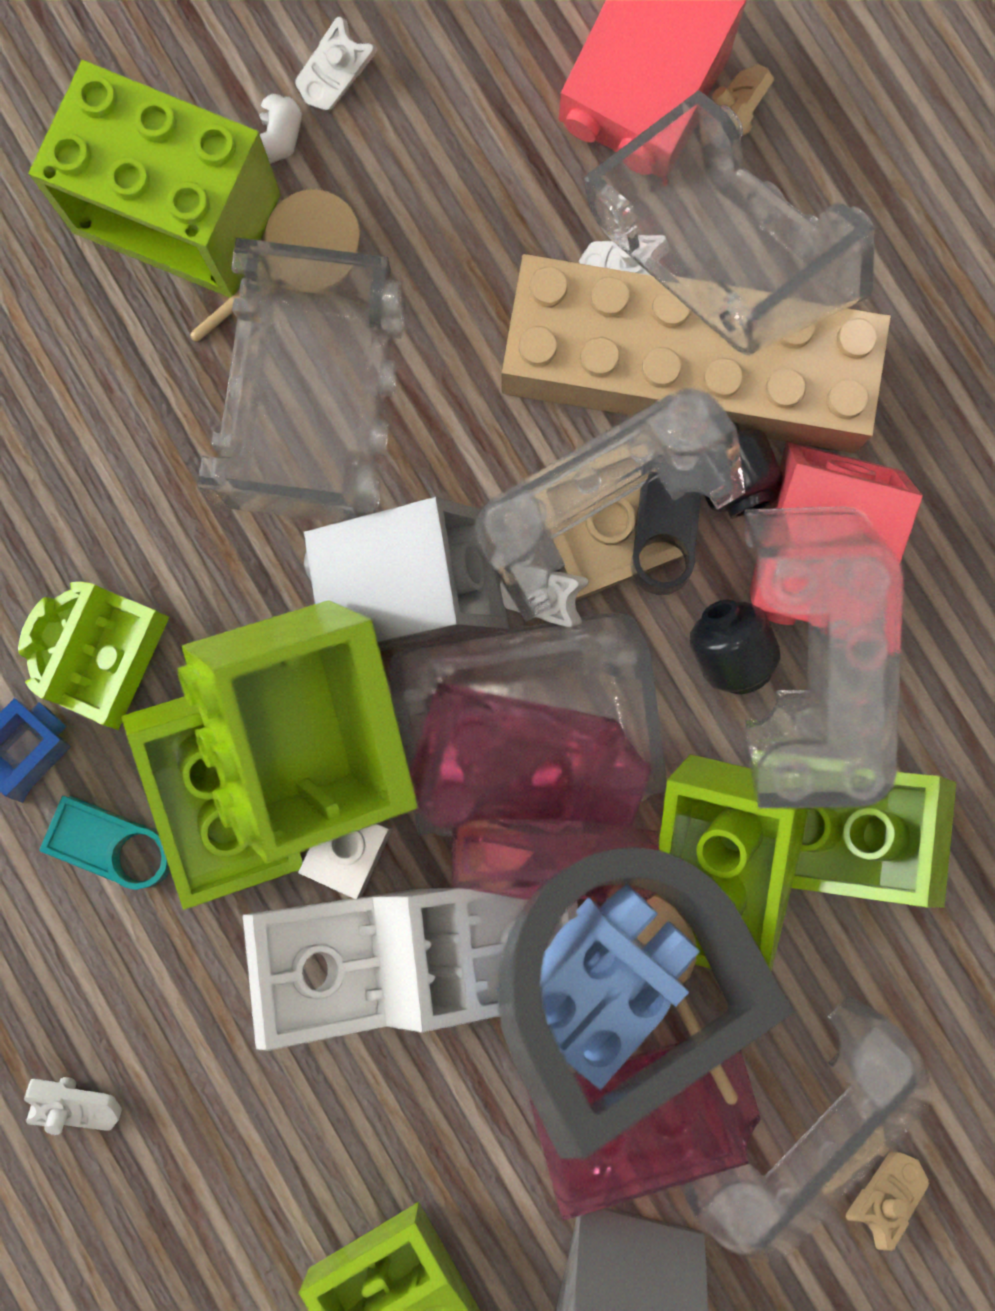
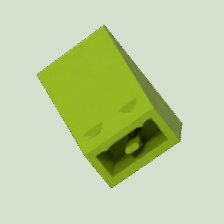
[299,1202,481,1311]

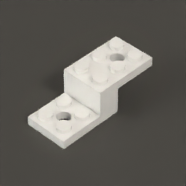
[243,872,579,1051]

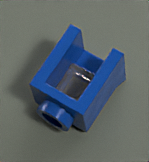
[0,698,71,803]

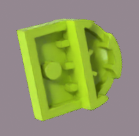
[18,582,169,730]

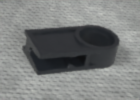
[631,464,704,595]

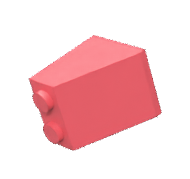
[559,0,747,176]
[749,441,923,641]

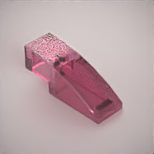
[452,819,659,903]

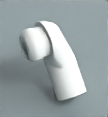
[259,94,302,164]

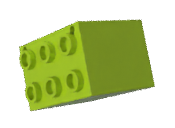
[28,60,281,298]
[178,600,418,864]

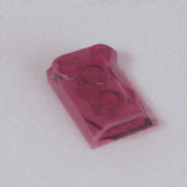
[409,682,651,838]
[525,1042,761,1221]

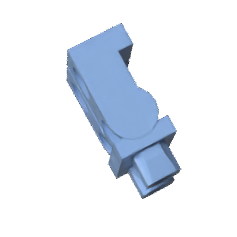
[497,884,700,1090]

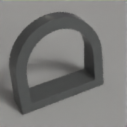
[498,847,794,1159]

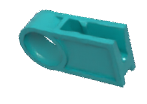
[39,795,170,890]

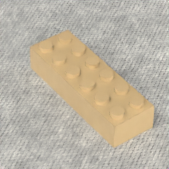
[501,254,891,454]

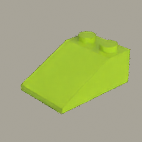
[121,696,303,910]
[652,754,812,972]
[752,758,957,908]

